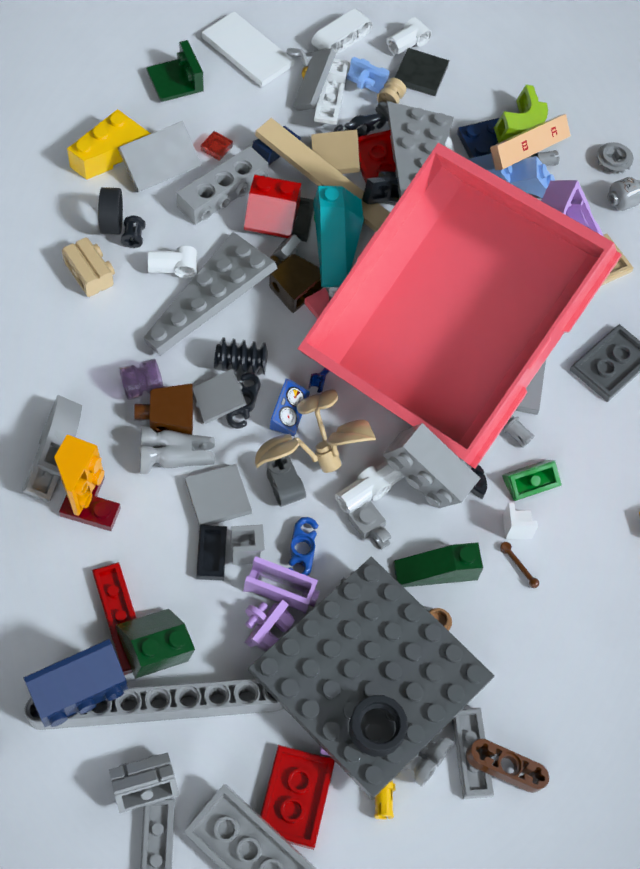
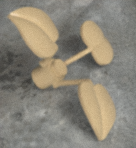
[255,389,376,473]

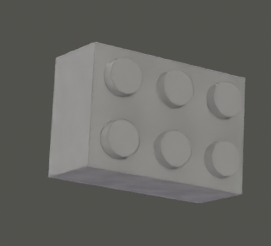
[382,423,480,508]

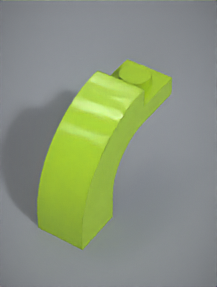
[494,84,548,143]

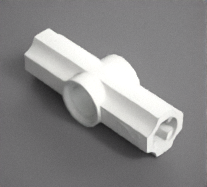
[335,460,405,514]

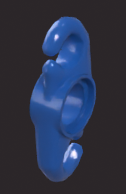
[288,517,318,576]

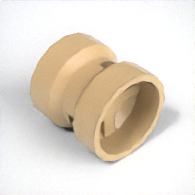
[377,78,407,104]

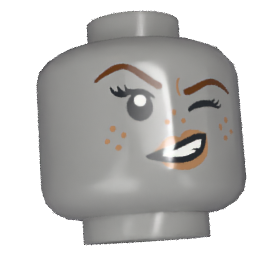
[608,177,640,211]

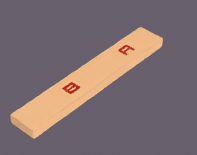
[490,114,571,171]

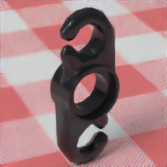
[333,113,386,137]
[226,373,261,429]

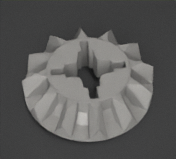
[596,142,634,174]

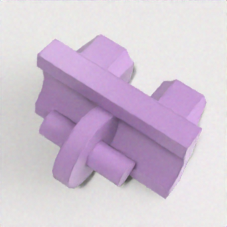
[244,599,295,652]

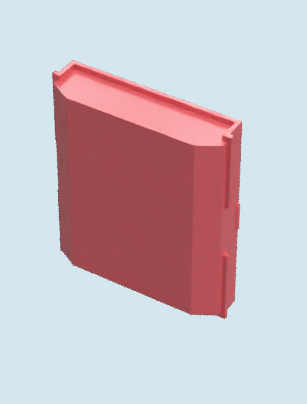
[298,143,622,469]

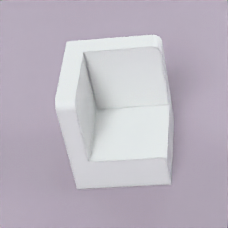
[503,502,538,539]

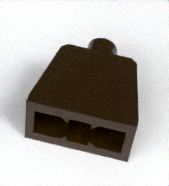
[269,254,323,313]

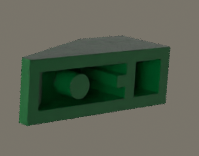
[393,542,483,587]

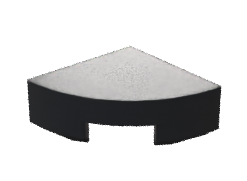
[470,465,487,499]

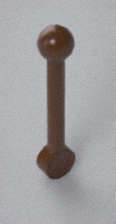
[500,542,540,588]

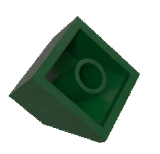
[115,609,195,679]

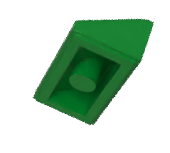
[502,460,562,501]

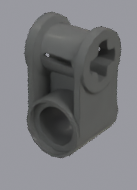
[266,455,306,507]

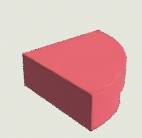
[304,288,329,319]

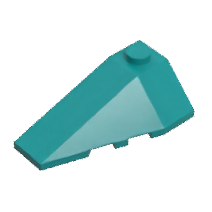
[313,186,364,287]

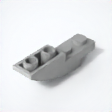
[22,395,82,502]

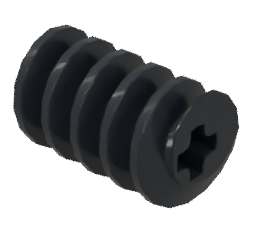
[214,337,268,375]

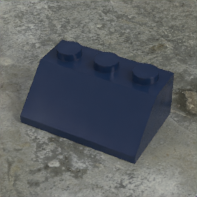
[23,639,128,727]

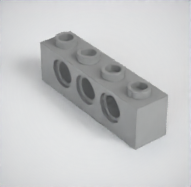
[176,146,268,225]

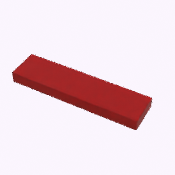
[92,562,136,675]

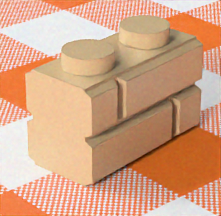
[62,237,115,297]

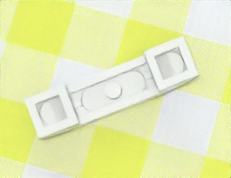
[314,59,349,125]

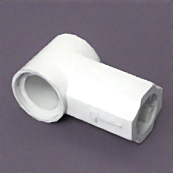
[386,17,432,55]
[148,246,197,279]

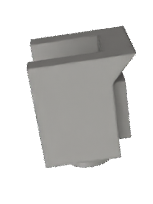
[231,524,265,565]

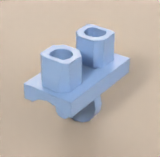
[346,57,389,93]

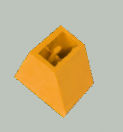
[54,434,105,516]

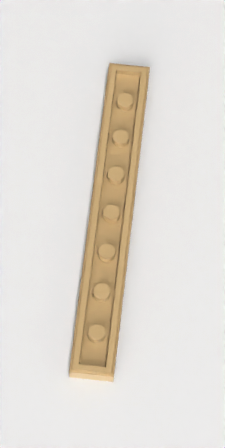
[255,118,390,232]

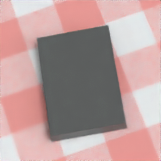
[570,324,640,402]

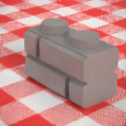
[109,752,179,813]

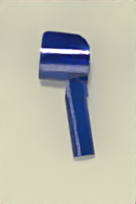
[308,368,329,393]

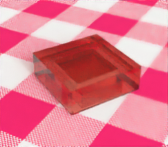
[201,131,233,161]

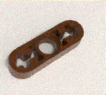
[466,739,549,793]

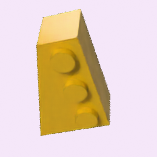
[67,109,151,180]

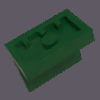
[147,40,204,102]

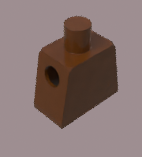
[134,384,193,435]

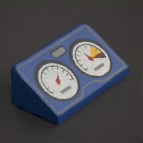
[270,379,310,437]

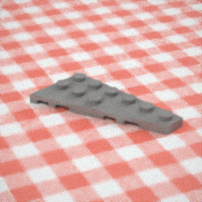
[386,101,454,199]
[143,232,277,356]

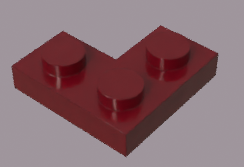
[59,475,121,531]

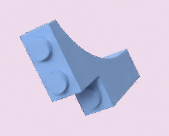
[468,154,555,198]

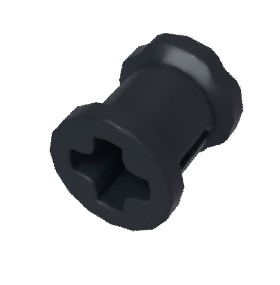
[121,215,146,248]

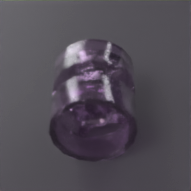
[119,358,163,400]

